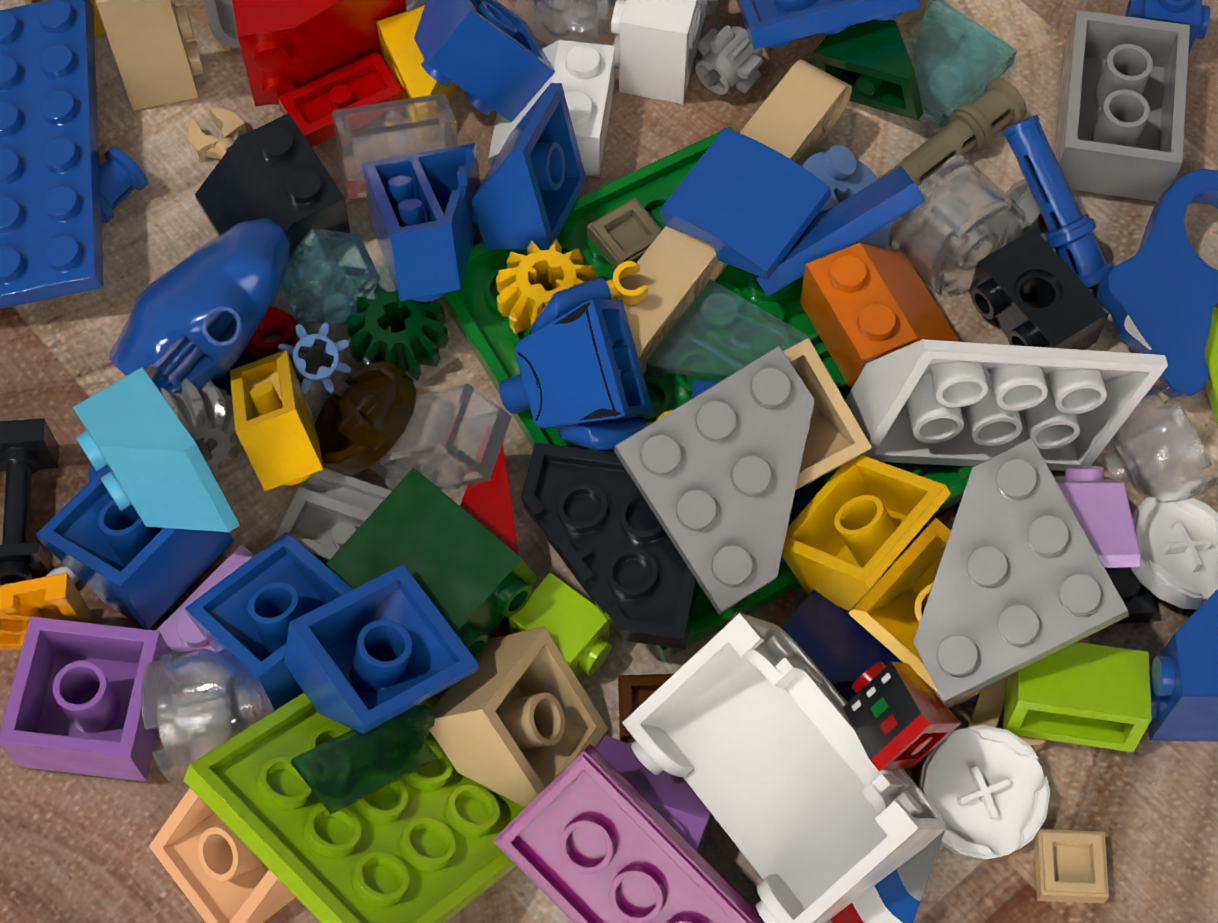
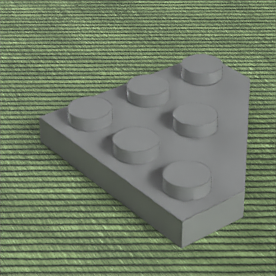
[614,346,815,615]
[913,438,1129,706]

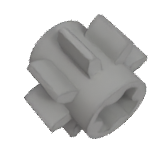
[694,25,764,95]

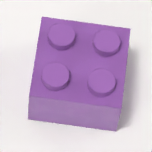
[0,616,174,782]

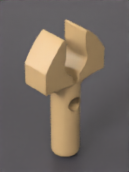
[188,107,247,163]

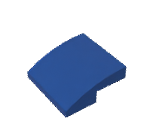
[660,128,831,280]

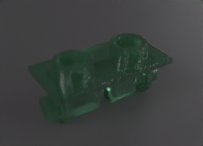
[290,704,438,814]

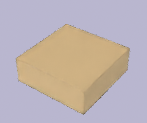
[1034,829,1109,904]

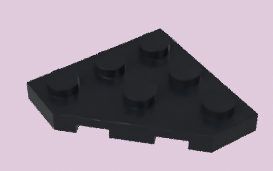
[521,443,699,650]

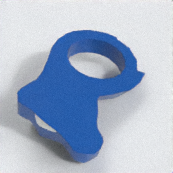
[1097,169,1218,399]

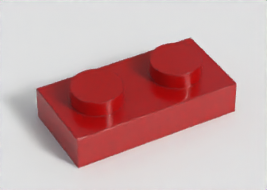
[278,51,405,147]

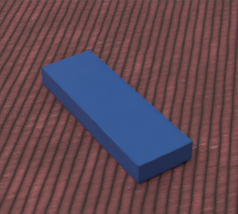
[755,166,924,296]

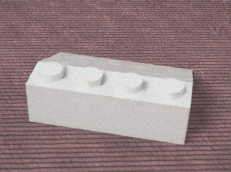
[846,339,1168,471]

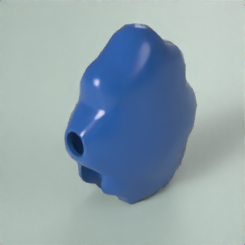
[109,218,290,394]

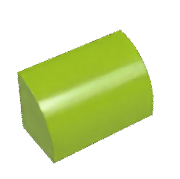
[1003,642,1152,752]

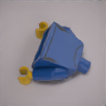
[499,261,673,452]

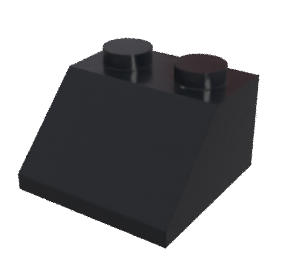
[195,113,351,266]

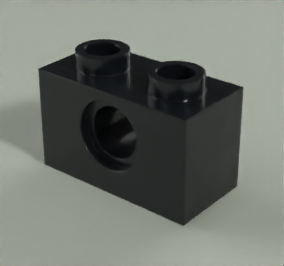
[969,228,1110,350]

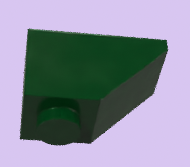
[813,19,923,121]

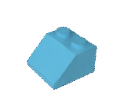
[73,367,240,532]

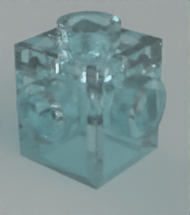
[281,228,381,325]

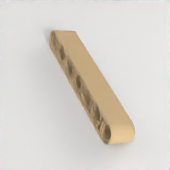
[612,59,852,374]

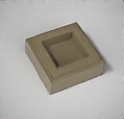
[587,198,662,270]

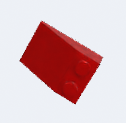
[232,0,407,107]

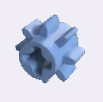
[277,322,351,396]

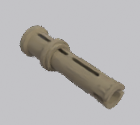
[878,78,1027,190]

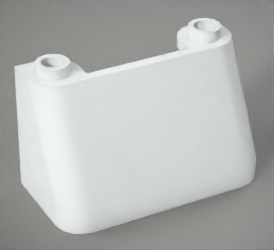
[622,613,947,923]

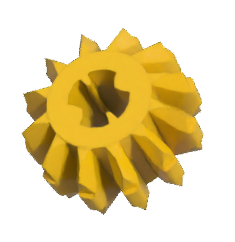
[496,239,596,334]

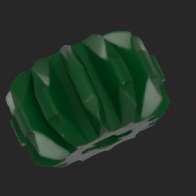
[346,283,449,381]

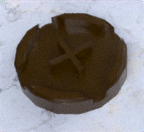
[314,361,417,475]

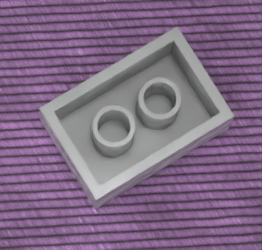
[1054,10,1190,202]

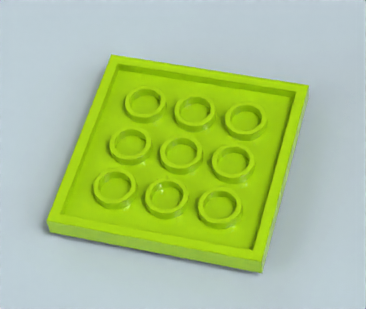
[183,693,525,923]

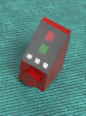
[843,661,961,771]

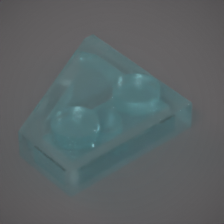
[912,0,1017,128]
[646,279,812,382]

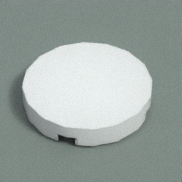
[1130,493,1218,610]
[915,725,1050,860]

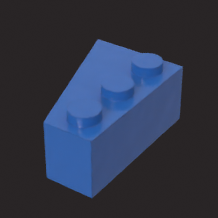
[362,143,481,302]

